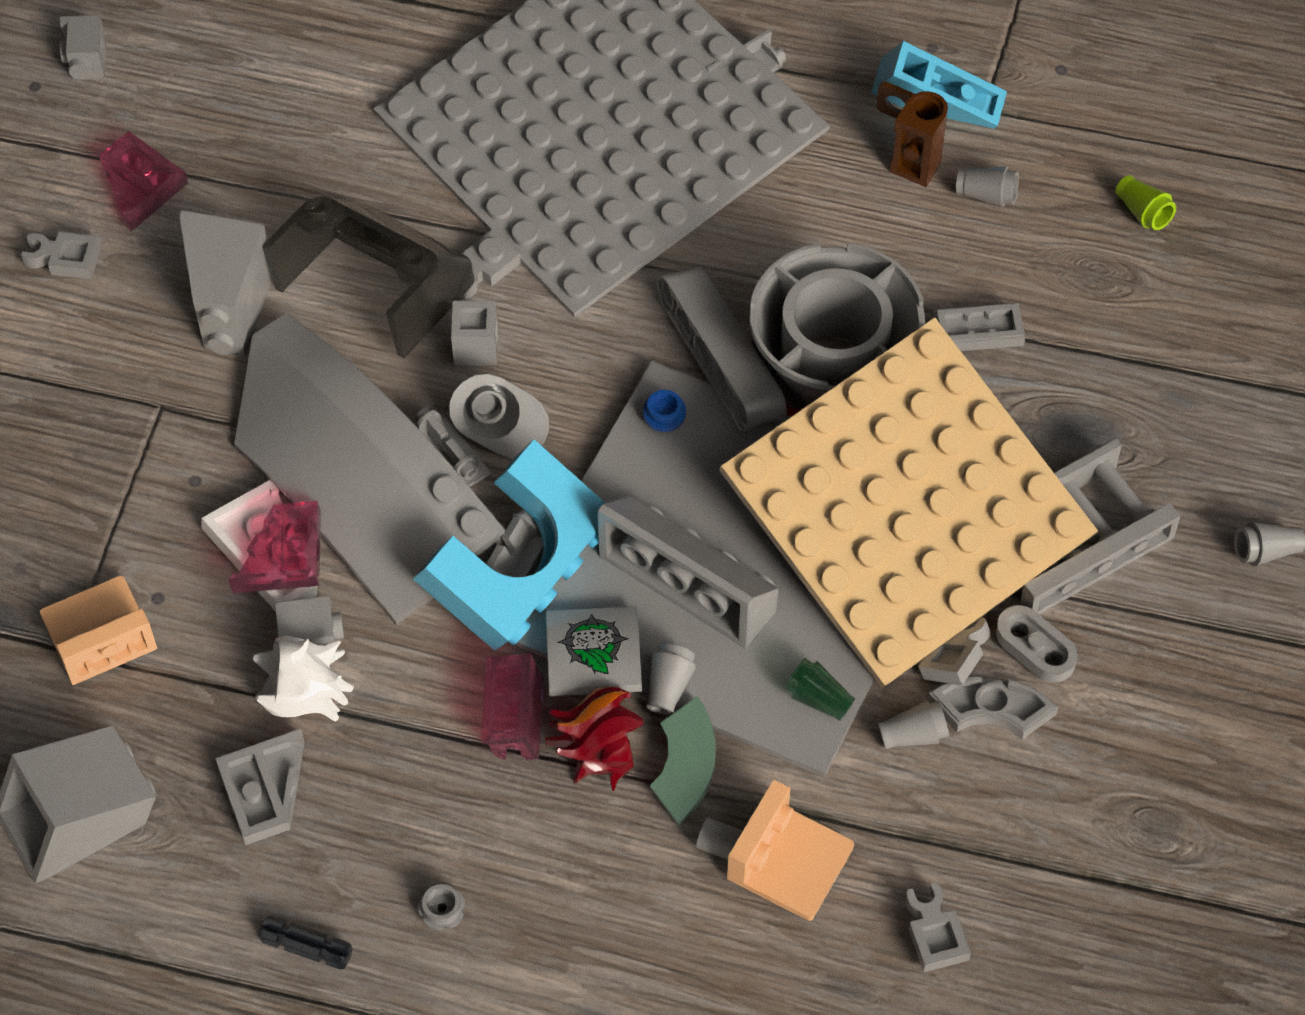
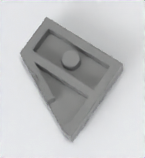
[215,729,305,846]

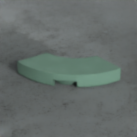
[650,696,716,826]

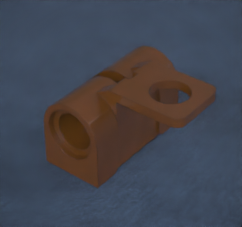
[877,81,948,187]

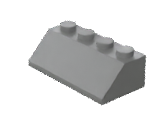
[598,496,778,649]

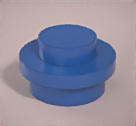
[643,390,686,432]

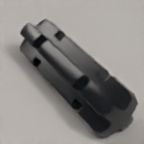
[259,915,353,970]

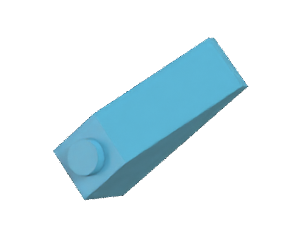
[871,41,1007,129]

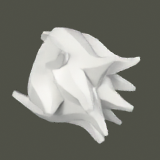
[253,635,354,721]

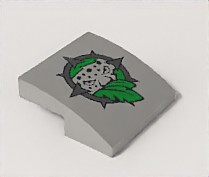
[546,606,642,696]

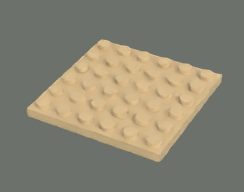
[719,318,1098,689]

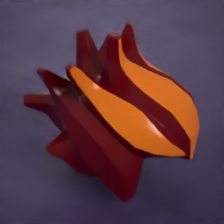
[545,687,644,791]

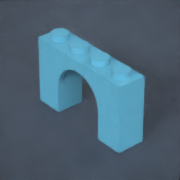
[413,440,605,651]

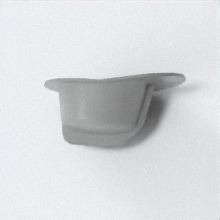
[449,373,549,458]

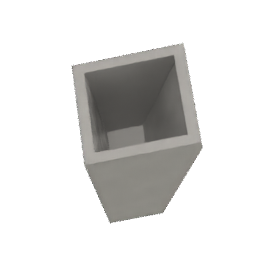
[179,210,274,356]
[0,726,156,883]

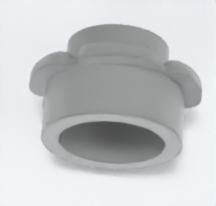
[418,884,465,930]

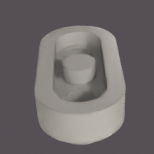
[996,605,1078,683]

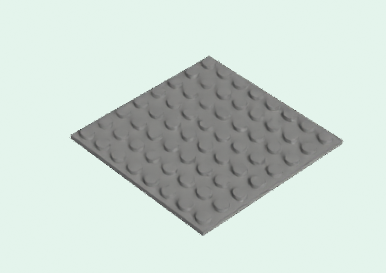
[373,0,830,318]
[515,361,874,778]

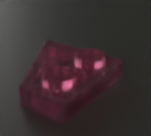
[99,131,188,231]
[229,501,321,593]

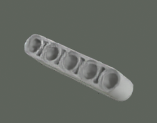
[657,266,787,432]

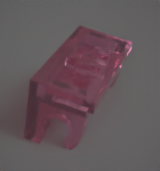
[481,654,543,760]

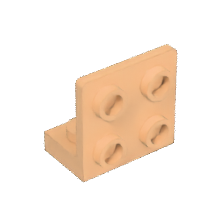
[40,576,157,685]
[727,779,854,921]

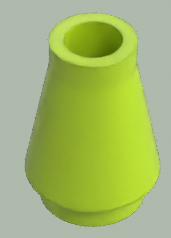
[1115,175,1176,230]

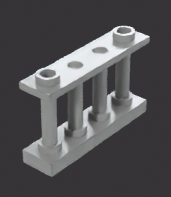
[1020,439,1181,614]

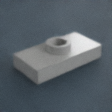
[933,303,1026,351]

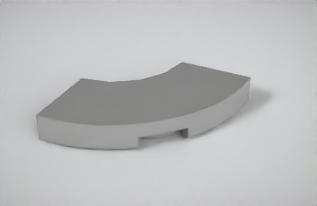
[927,676,1059,740]

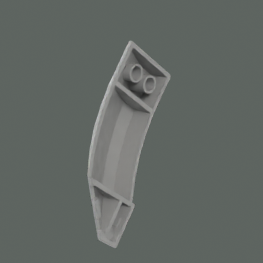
[234,313,505,625]

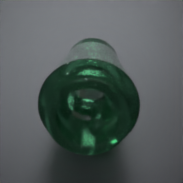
[784,658,856,721]

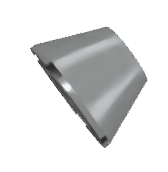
[749,243,925,405]

